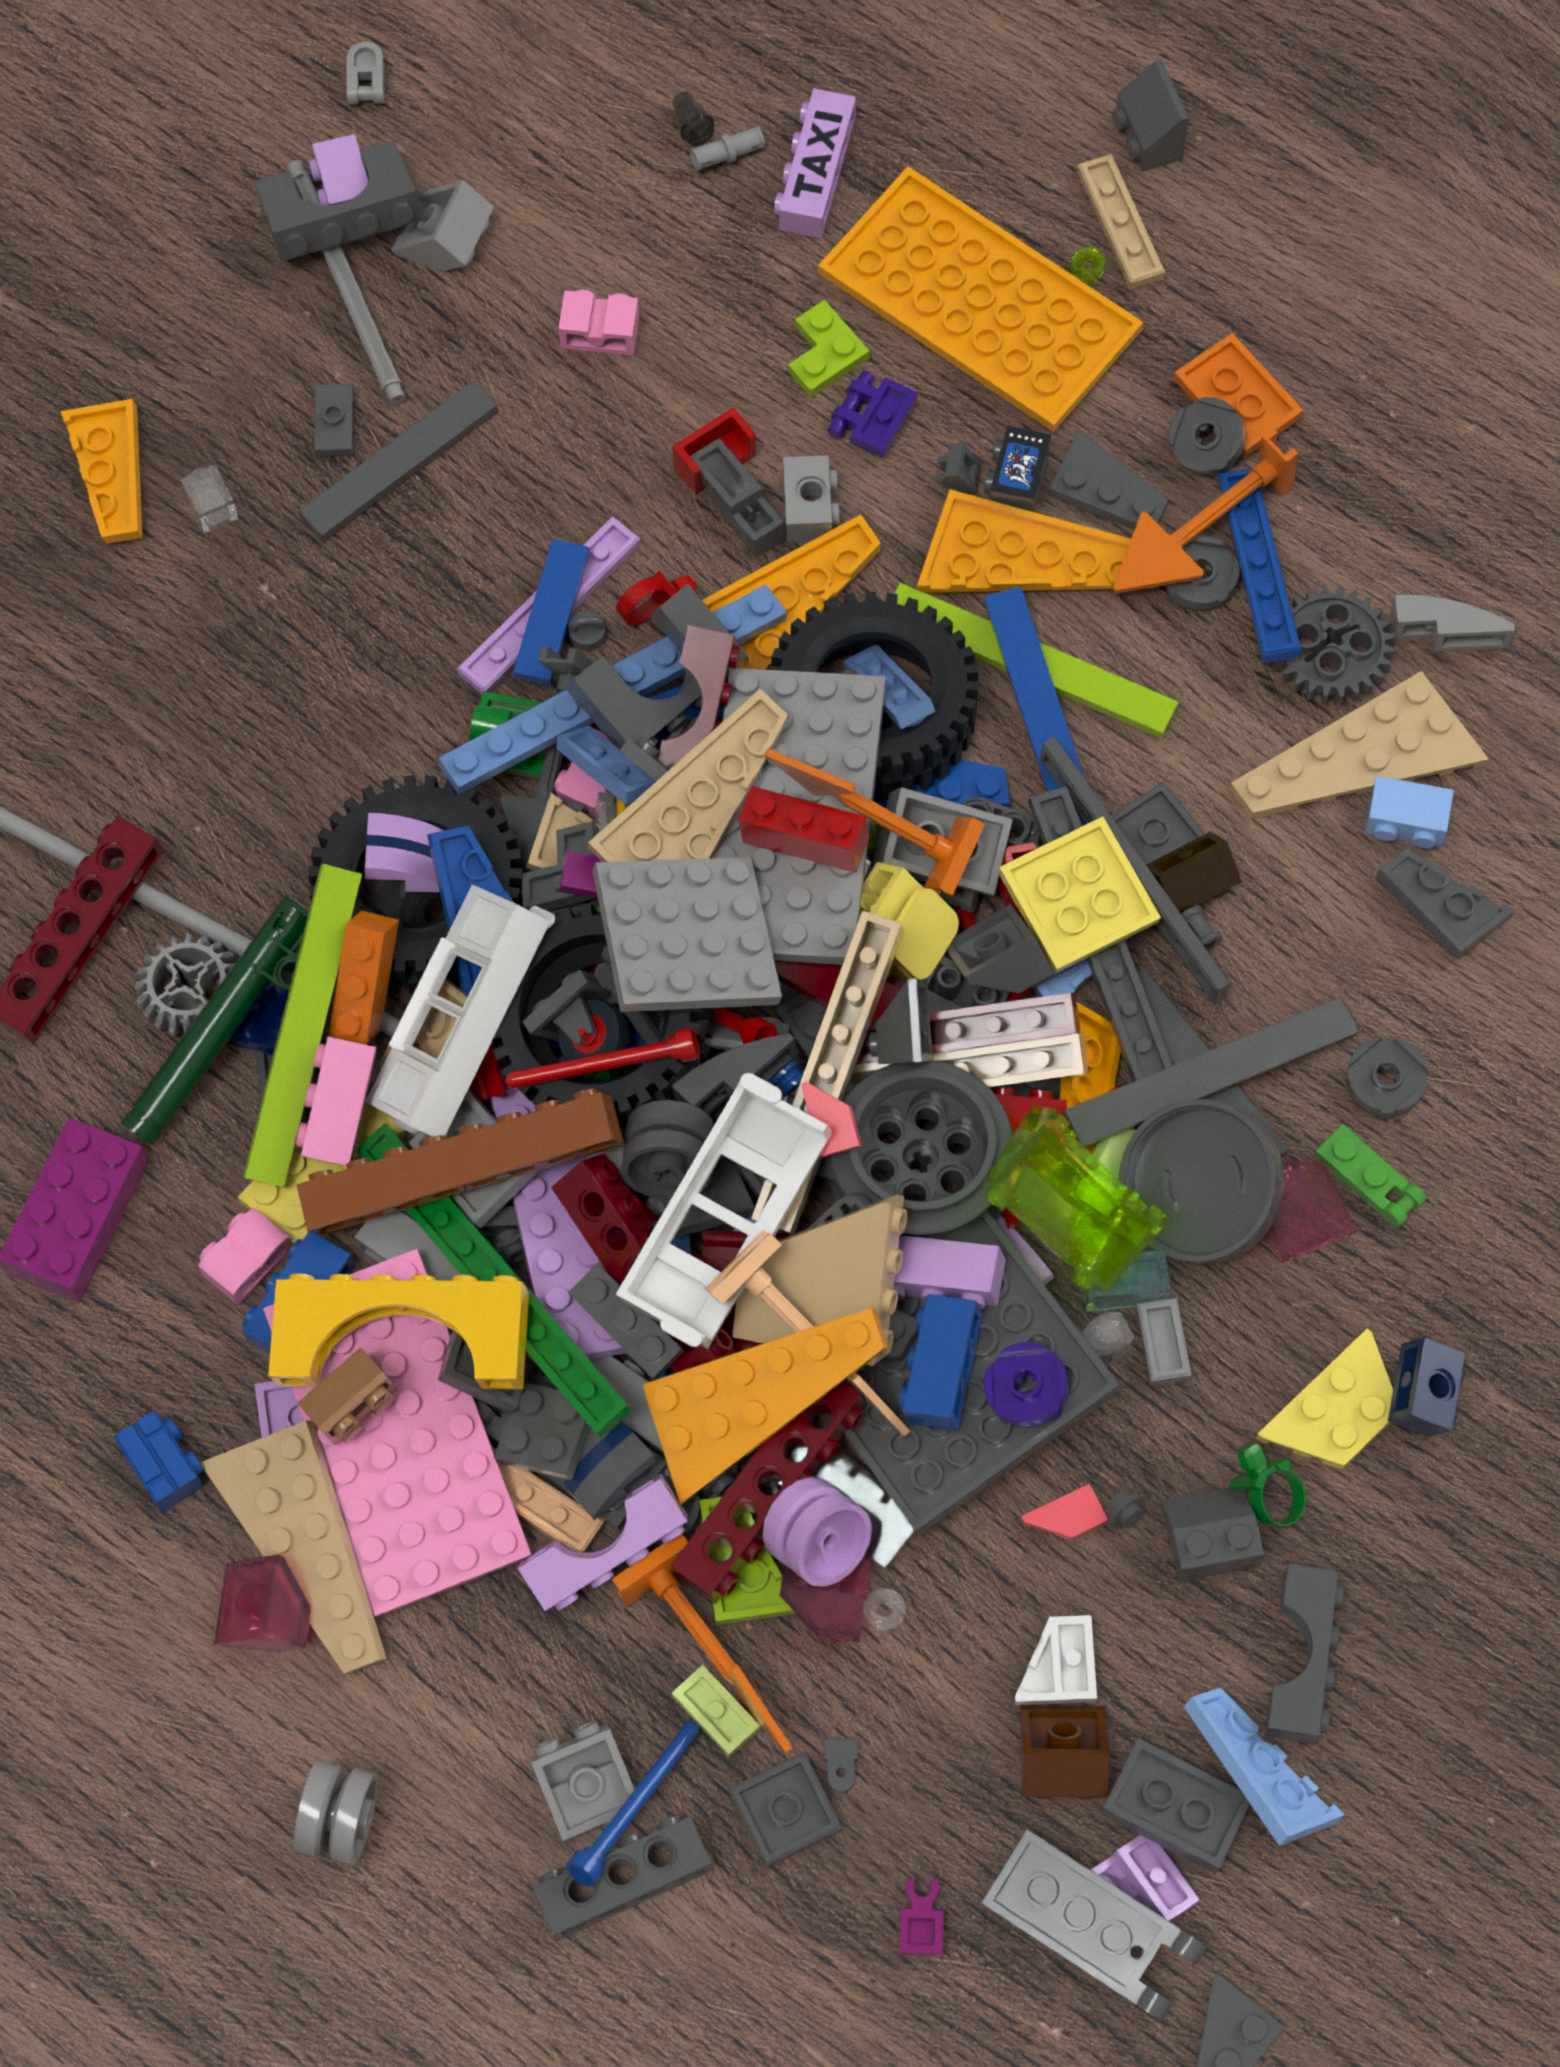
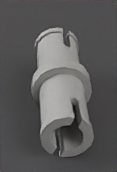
[689,126,765,171]

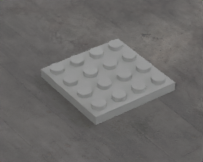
[593,857,782,1012]

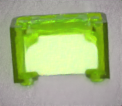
[983,1105,1170,1294]

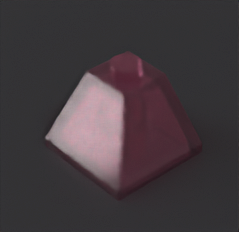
[1268,1160,1357,1262]
[214,1554,311,1652]
[780,1555,871,1643]

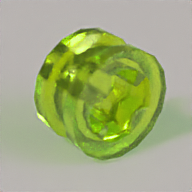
[1070,247,1105,285]

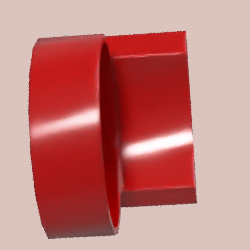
[616,571,697,626]

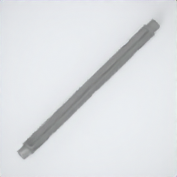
[287,160,406,405]

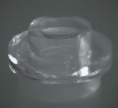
[864,1588,906,1631]

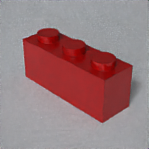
[738,786,869,873]

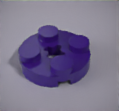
[984,1342,1069,1427]

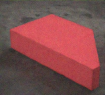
[1021,1484,1108,1541]

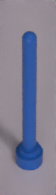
[566,1721,700,1887]

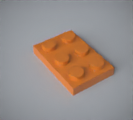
[1173,333,1304,458]

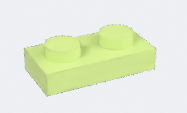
[672,1665,760,1758]

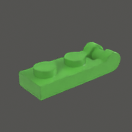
[1314,1124,1427,1228]

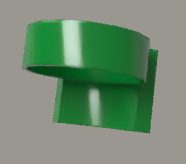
[1228,1443,1306,1527]

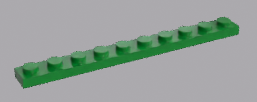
[356,1123,632,1438]

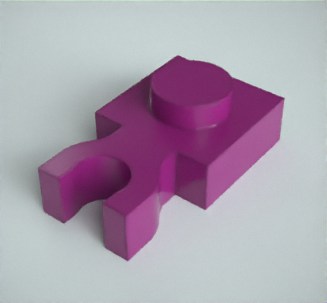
[899,1879,944,1957]

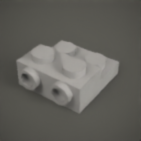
[528,1721,635,1841]

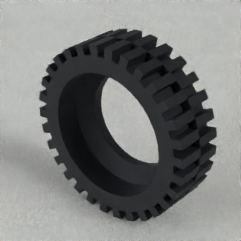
[769,592,979,801]
[308,775,524,995]
[492,903,714,1129]

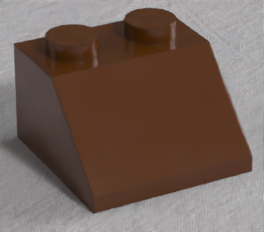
[1020,1706,1110,1800]

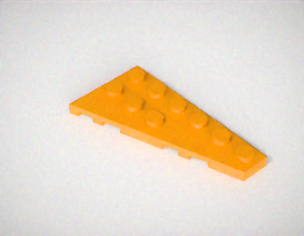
[642,1307,888,1504]

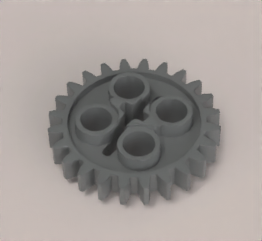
[1273,585,1395,705]

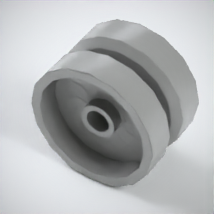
[294,1759,378,1866]

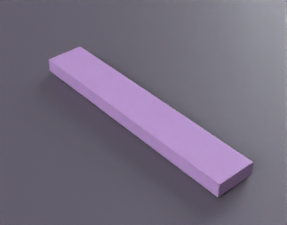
[457,516,641,694]

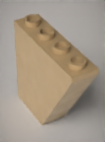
[732,1195,907,1365]

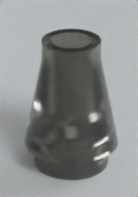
[672,92,714,146]

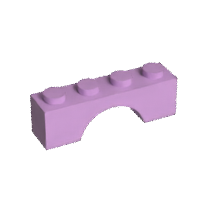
[518,1474,688,1611]

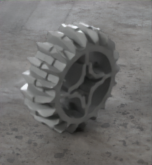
[135,933,235,1038]

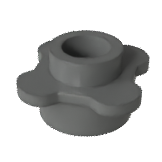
[492,1228,525,1265]

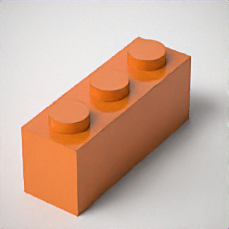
[328,911,399,1045]

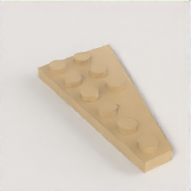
[1230,671,1489,819]
[588,688,788,862]

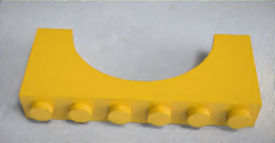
[268,1274,529,1389]

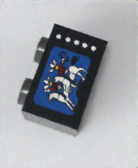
[984,426,1051,512]

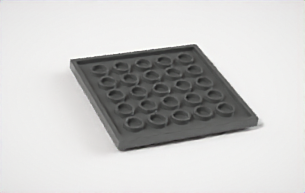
[843,1210,1122,1536]

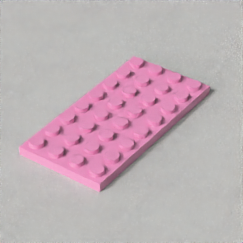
[263,1249,532,1618]

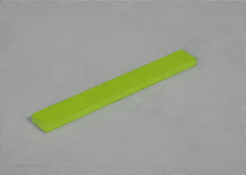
[894,583,1179,739]
[243,864,362,1187]

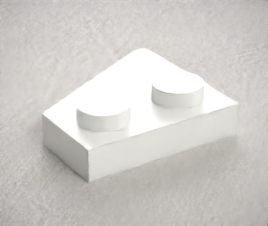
[1015,1615,1097,1705]

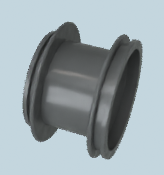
[829,1060,1014,1238]

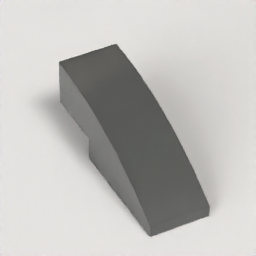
[690,438,786,558]
[671,1033,799,1115]

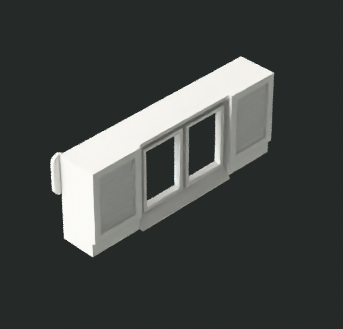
[366,885,555,1136]
[616,1073,833,1349]

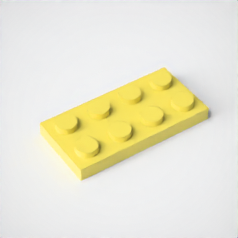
[238,1098,407,1245]

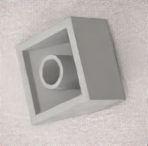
[391,180,494,272]

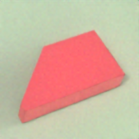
[801,1082,862,1158]

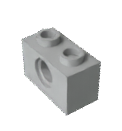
[783,455,839,542]

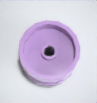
[763,1477,872,1587]

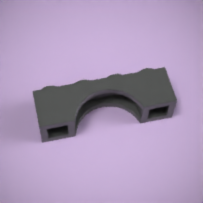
[1264,1563,1344,1745]

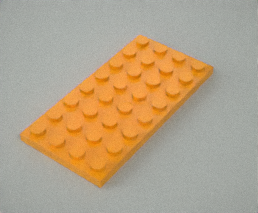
[818,166,1144,433]

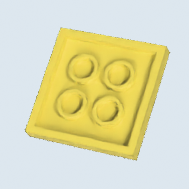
[998,817,1161,974]

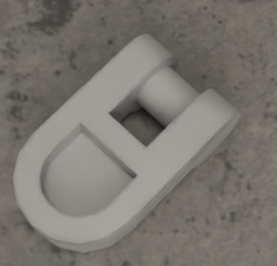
[347,41,385,105]

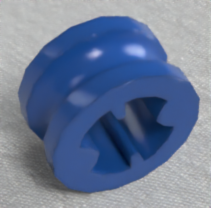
[770,1059,804,1098]

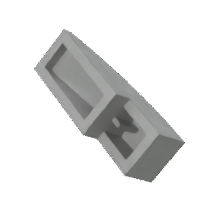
[1390,595,1515,651]

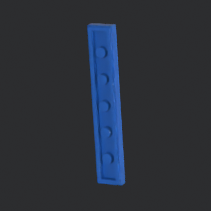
[1218,468,1301,663]

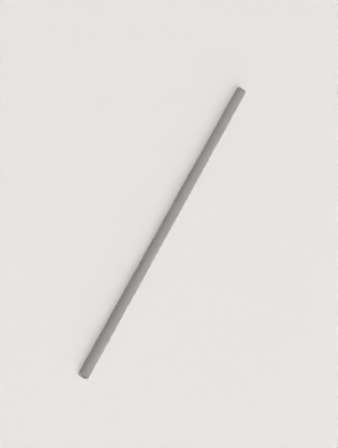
[0,806,400,1037]

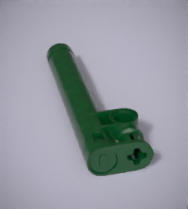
[120,895,309,1145]

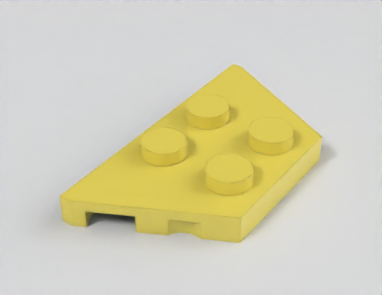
[1256,1328,1393,1470]

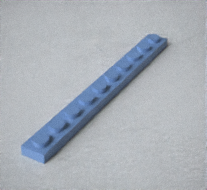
[438,584,787,795]

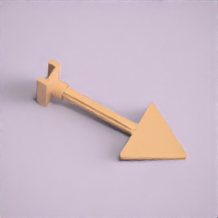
[705,1230,910,1437]

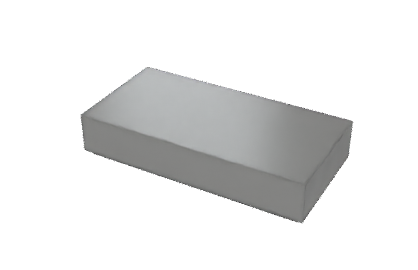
[1136,1298,1192,1385]

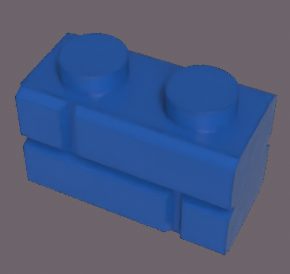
[113,1411,204,1512]

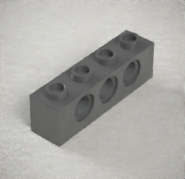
[533,1815,712,1942]

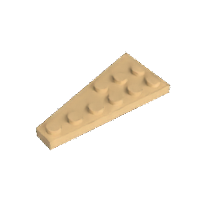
[200,1420,387,1673]

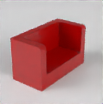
[672,407,756,495]

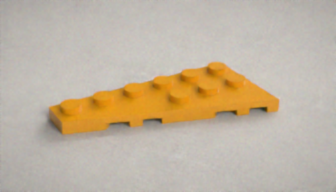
[917,489,1157,593]
[702,514,881,670]

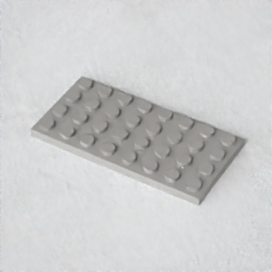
[712,668,886,965]

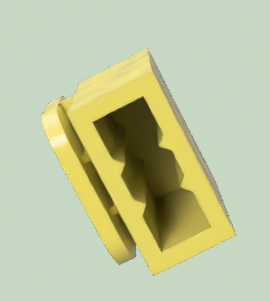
[860,862,959,984]

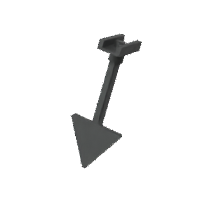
[500,646,593,873]

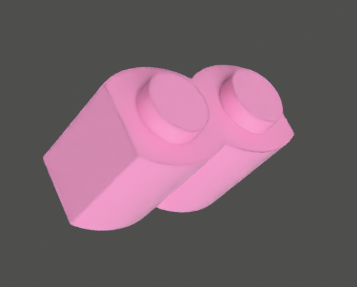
[198,1208,292,1305]

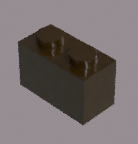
[1146,831,1242,914]

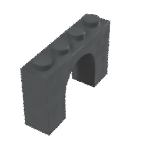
[254,140,422,262]
[565,584,748,749]

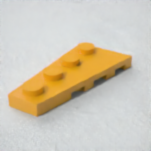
[61,399,143,544]
[1060,1001,1121,1176]

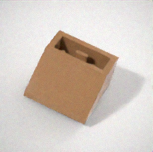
[297,1347,398,1446]

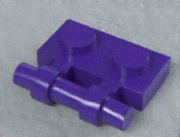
[827,371,918,458]

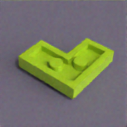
[788,300,870,398]

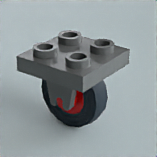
[522,969,629,1071]

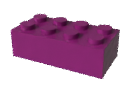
[0,1118,149,1303]

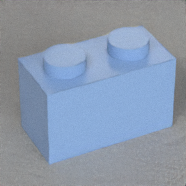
[1364,776,1454,848]

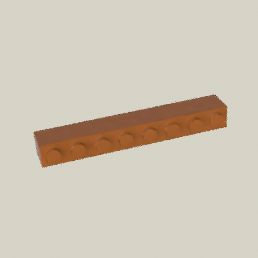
[297,1089,624,1235]

